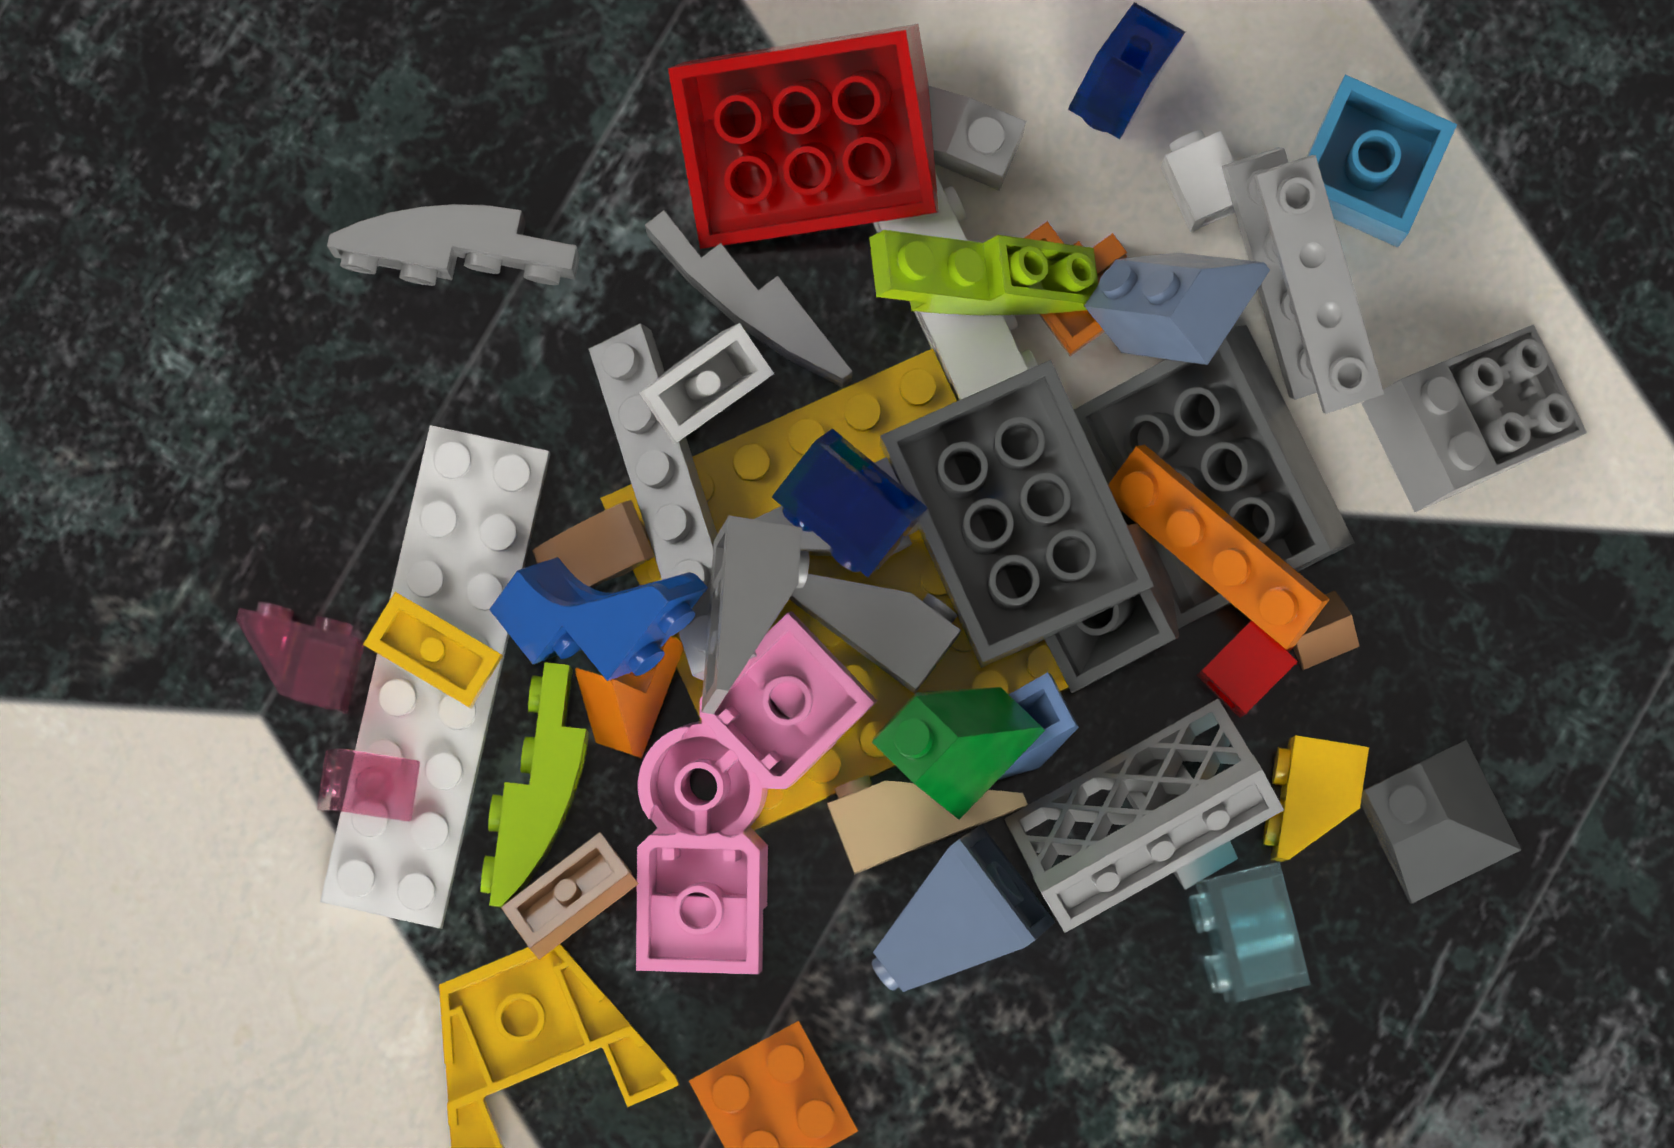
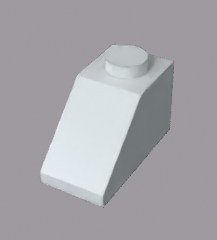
[639,323,774,444]

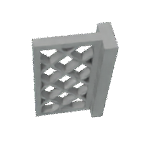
[1004,699,1284,933]

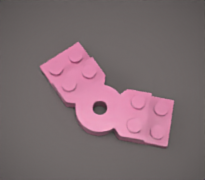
[636,611,877,974]

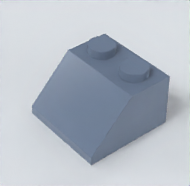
[1084,253,1270,365]

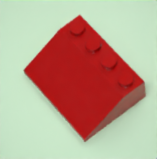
[668,24,939,249]

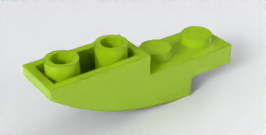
[869,230,1098,315]
[481,662,590,908]

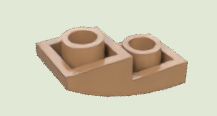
[532,500,654,588]

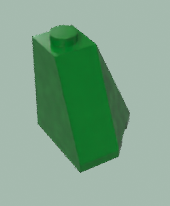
[872,687,1045,820]

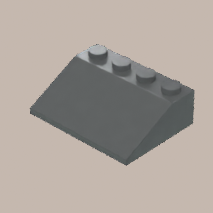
[1074,325,1355,629]
[880,360,1154,668]

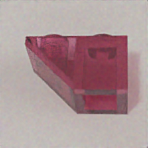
[236,601,364,714]

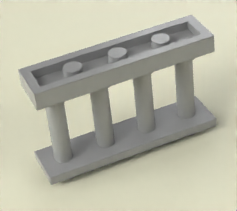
[1221,147,1384,414]

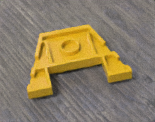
[439,943,680,1148]

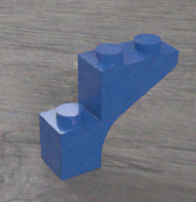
[489,557,708,681]

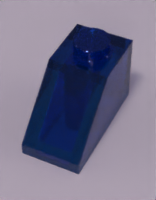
[1068,2,1186,139]

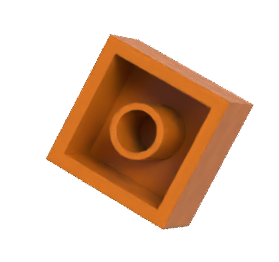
[689,1021,858,1148]

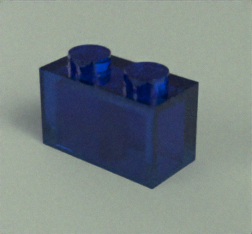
[772,429,928,577]

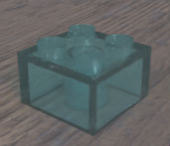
[1189,861,1311,1003]

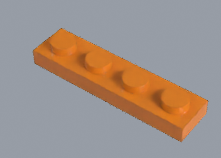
[1108,444,1330,649]

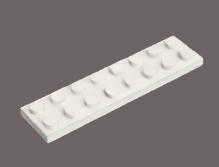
[320,425,550,929]

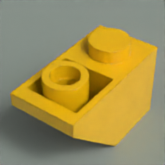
[1263,735,1369,862]

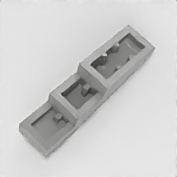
[645,210,853,388]

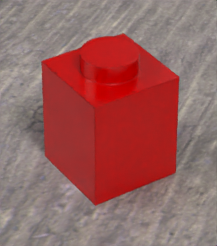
[1197,620,1298,718]

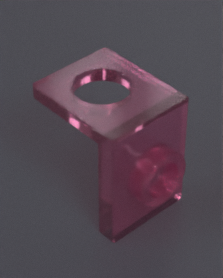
[317,748,420,822]

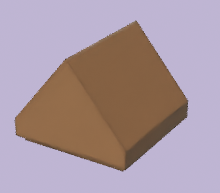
[1293,591,1359,670]

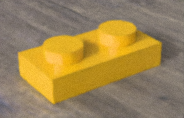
[363,592,503,709]

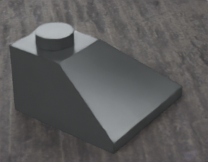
[1045,523,1179,693]
[1361,740,1521,904]

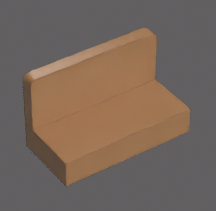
[501,832,639,959]

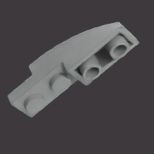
[327,204,580,286]

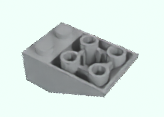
[1361,324,1587,512]

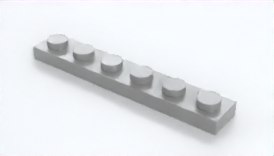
[589,323,757,680]

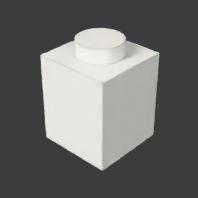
[1161,130,1235,232]

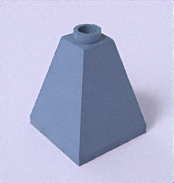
[872,824,1055,992]

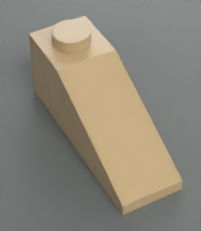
[827,775,1028,875]

